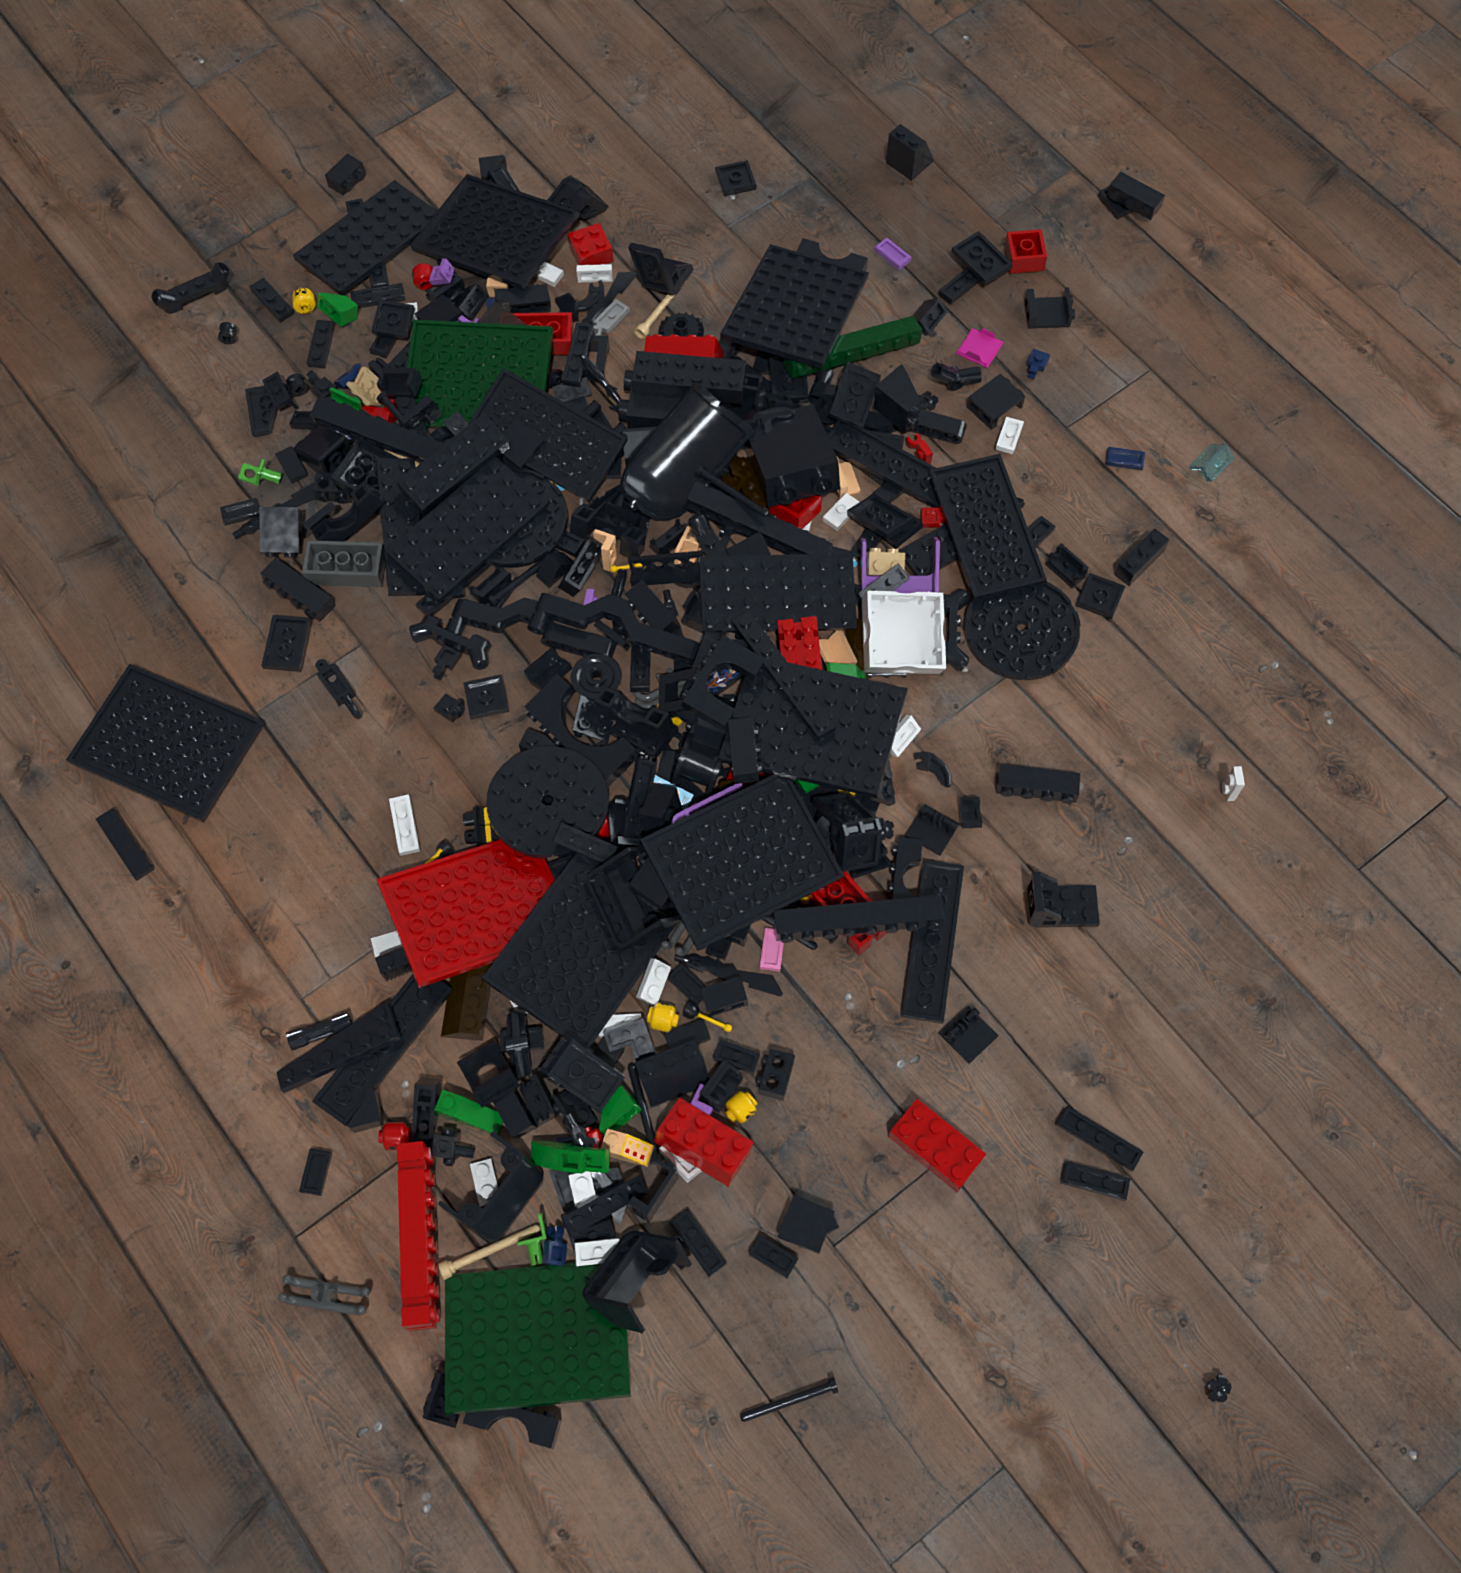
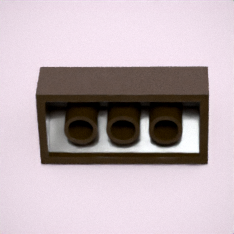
[441,963,493,1041]

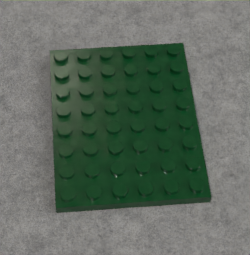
[399,319,554,429]
[445,1263,631,1415]

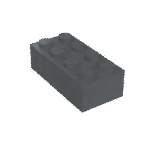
[302,541,385,587]

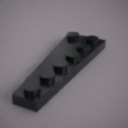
[276,1002,401,1093]

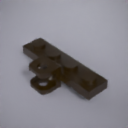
[721,455,767,508]

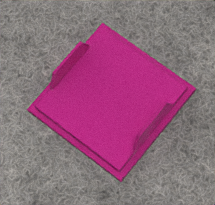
[956,328,1004,368]

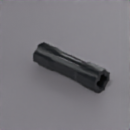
[286,1011,352,1050]

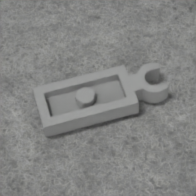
[593,299,630,336]

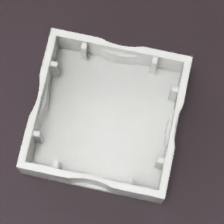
[862,591,946,674]

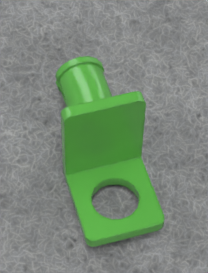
[238,458,282,486]
[517,1213,548,1266]

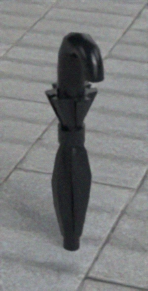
[580,355,622,411]

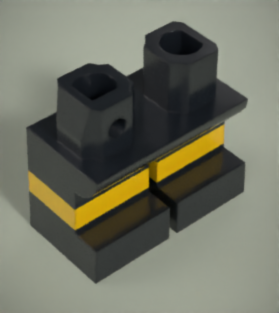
[463,807,500,846]

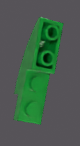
[531,1140,609,1174]

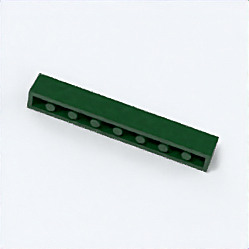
[783,316,923,378]

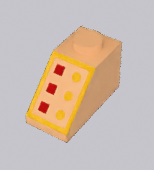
[601,1129,654,1167]

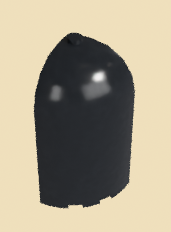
[620,382,754,520]

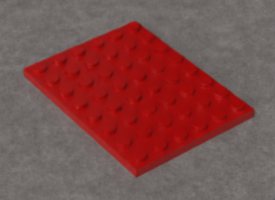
[377,840,555,988]

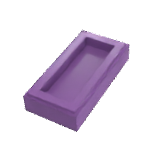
[874,238,911,270]

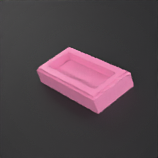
[760,928,784,972]

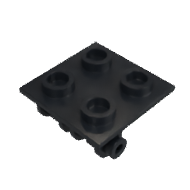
[572,695,613,743]
[905,804,960,856]
[939,1006,999,1064]

